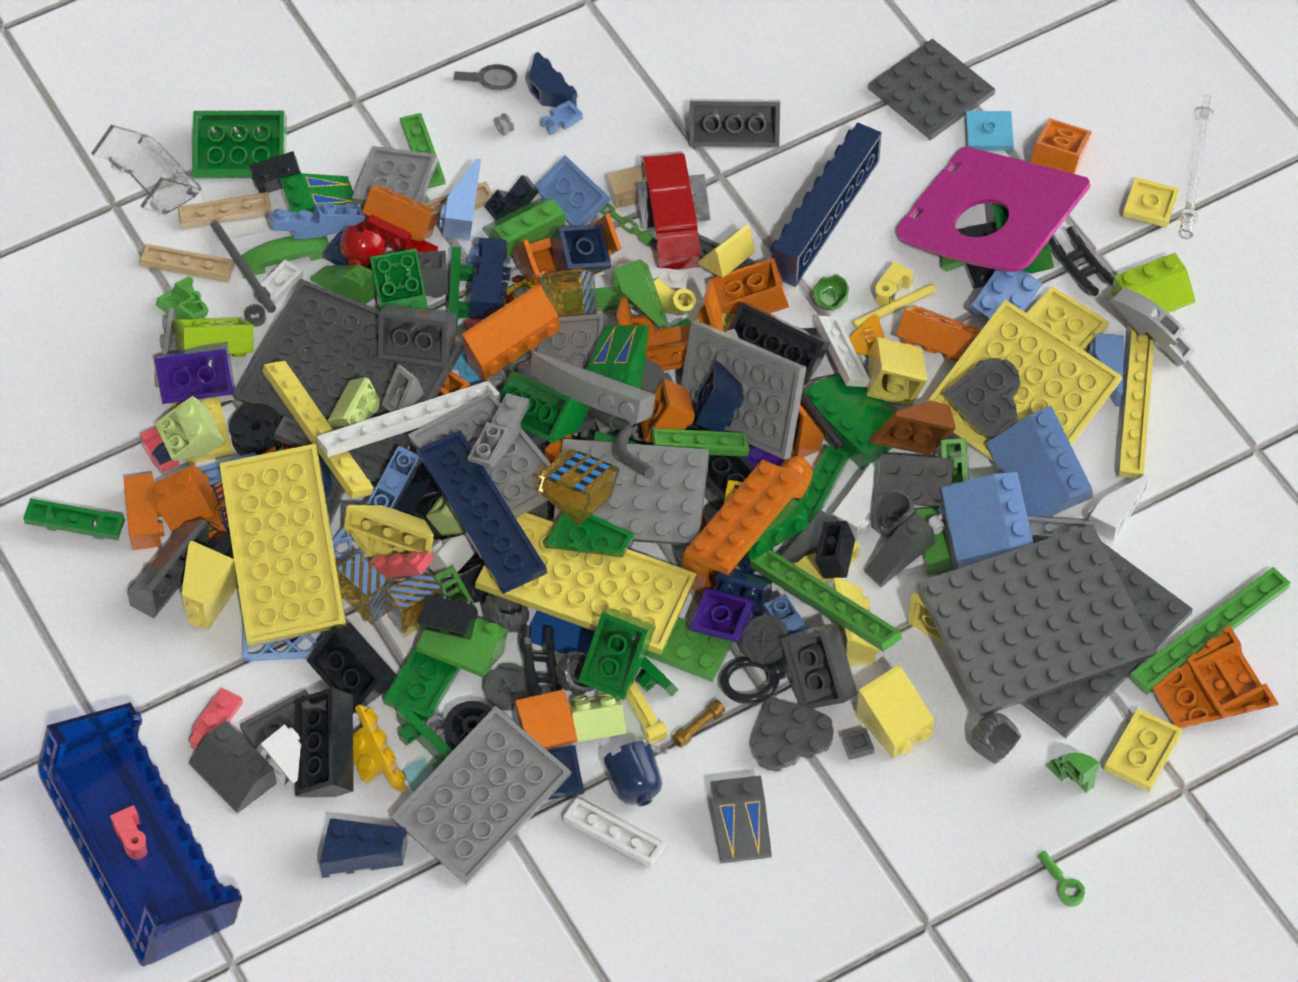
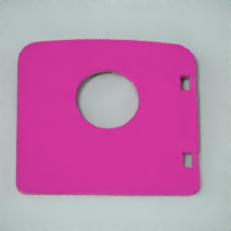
[897,147,1091,272]

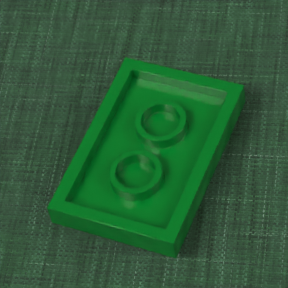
[383,641,461,722]

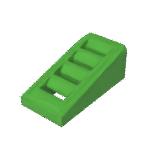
[433,565,477,608]

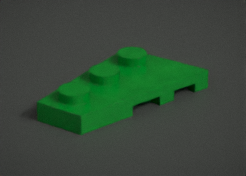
[545,504,634,558]

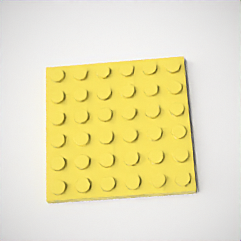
[927,299,1122,462]

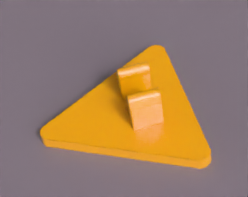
[849,314,885,357]

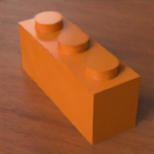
[362,185,440,241]
[123,473,165,550]

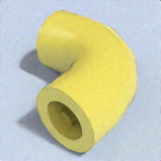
[654,277,696,316]

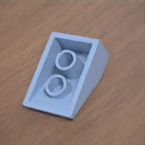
[439,158,481,241]

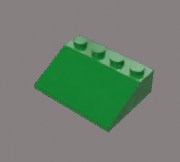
[192,110,287,178]
[800,374,896,470]

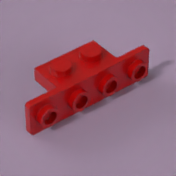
[355,213,438,252]

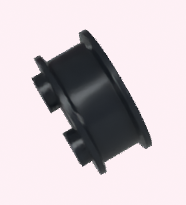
[229,404,283,456]
[444,701,493,750]

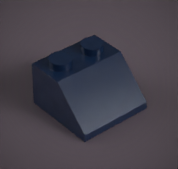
[550,224,612,281]
[695,361,744,432]

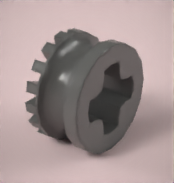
[244,304,266,327]

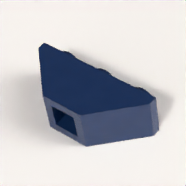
[529,52,578,107]

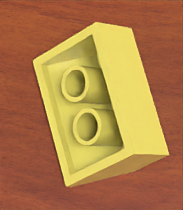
[833,577,879,666]

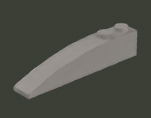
[529,352,655,424]

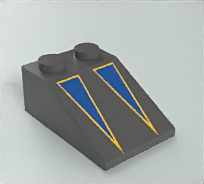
[710,775,772,863]

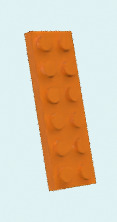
[685,460,804,575]

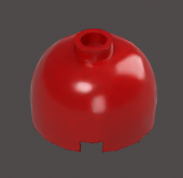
[340,226,388,268]

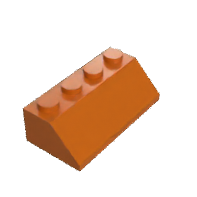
[461,284,561,380]
[896,305,981,362]

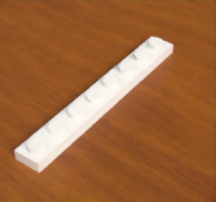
[316,381,500,457]

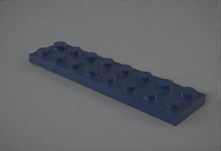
[417,430,548,594]

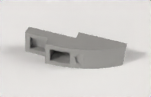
[1110,287,1195,366]
[468,393,530,467]

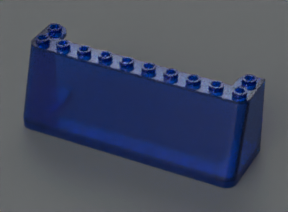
[38,702,242,967]

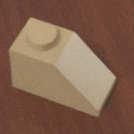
[607,165,647,209]

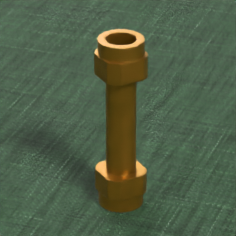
[672,700,725,748]

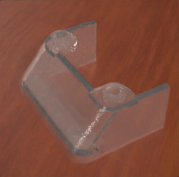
[91,124,202,215]

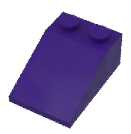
[155,342,235,404]

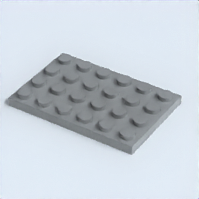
[681,321,806,459]
[408,390,568,518]
[553,439,709,546]
[391,706,571,886]

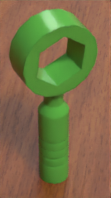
[1037,851,1085,906]

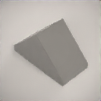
[381,365,424,412]

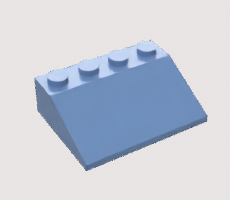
[986,406,1093,518]
[940,472,1033,569]

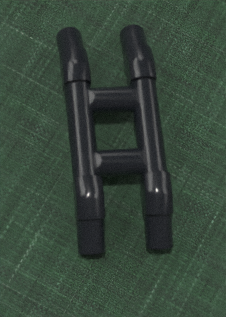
[1049,225,1114,296]
[520,625,563,697]

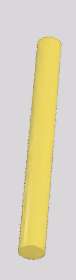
[852,284,936,329]

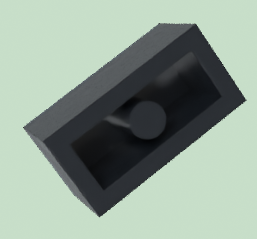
[250,151,302,193]
[815,521,856,579]
[418,593,478,640]

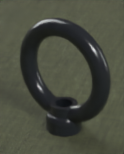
[719,657,786,704]

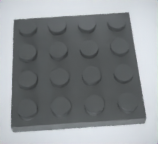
[868,38,995,140]

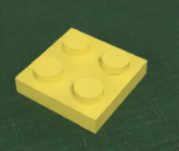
[1123,177,1180,228]

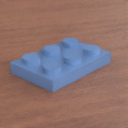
[535,155,611,226]
[969,270,1043,322]

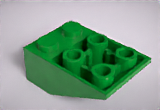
[370,248,429,310]

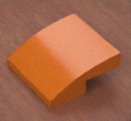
[515,689,578,749]

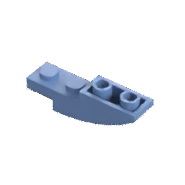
[268,203,365,239]

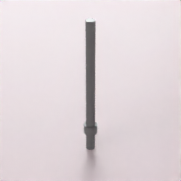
[210,221,276,313]

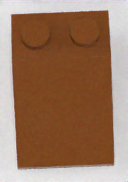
[870,401,956,455]

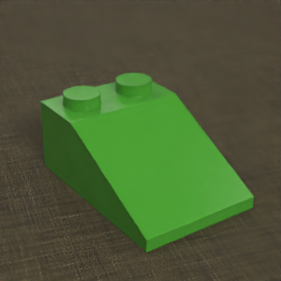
[613,259,670,329]

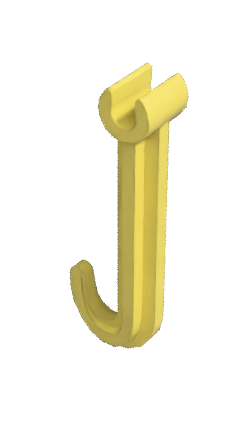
[626,680,668,744]

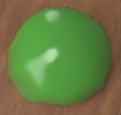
[813,274,849,311]

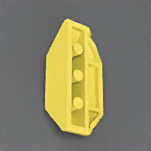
[344,505,434,558]

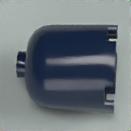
[603,741,662,807]

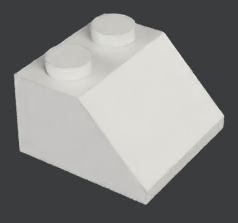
[256,725,301,790]

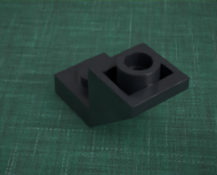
[484,175,539,221]

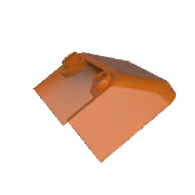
[511,213,622,285]
[616,281,723,371]

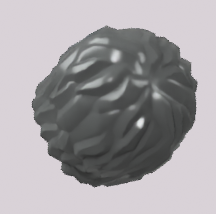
[871,488,915,537]
[484,595,529,633]
[555,651,595,695]
[972,713,1022,764]

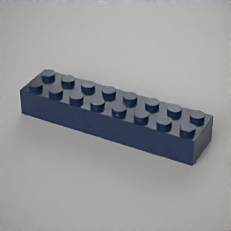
[770,122,882,287]

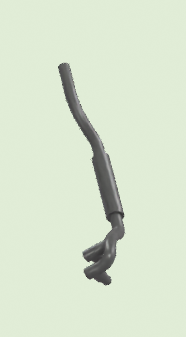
[502,352,655,479]

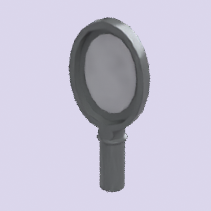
[454,64,517,90]

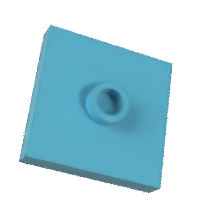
[966,111,1014,151]

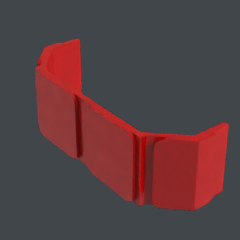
[641,151,700,270]

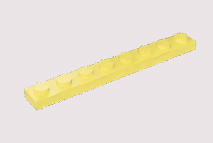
[1119,326,1155,479]
[262,361,374,499]

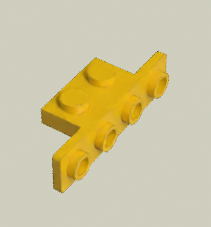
[353,704,408,793]

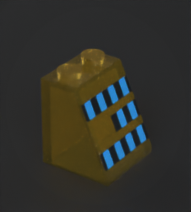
[535,449,620,525]

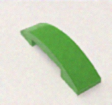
[241,236,330,279]

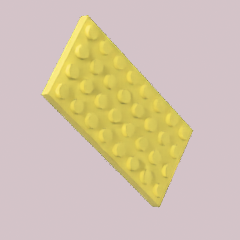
[219,444,346,646]
[475,513,697,655]

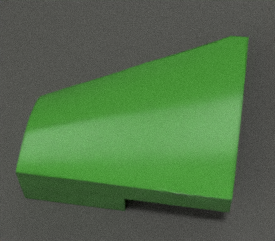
[155,276,209,319]
[1046,753,1099,793]

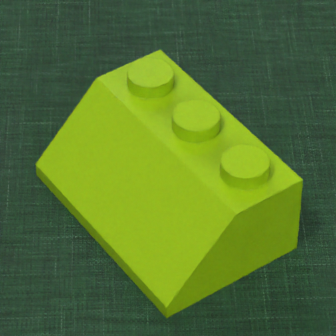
[1111,252,1196,313]
[173,317,254,357]

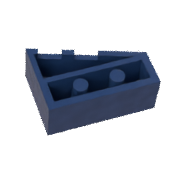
[470,237,511,320]
[320,818,408,878]

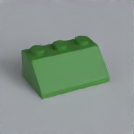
[483,198,565,259]
[416,617,508,677]

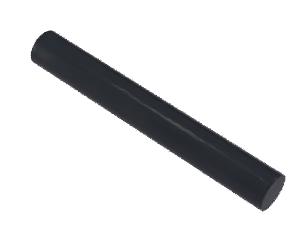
[800,389,844,450]

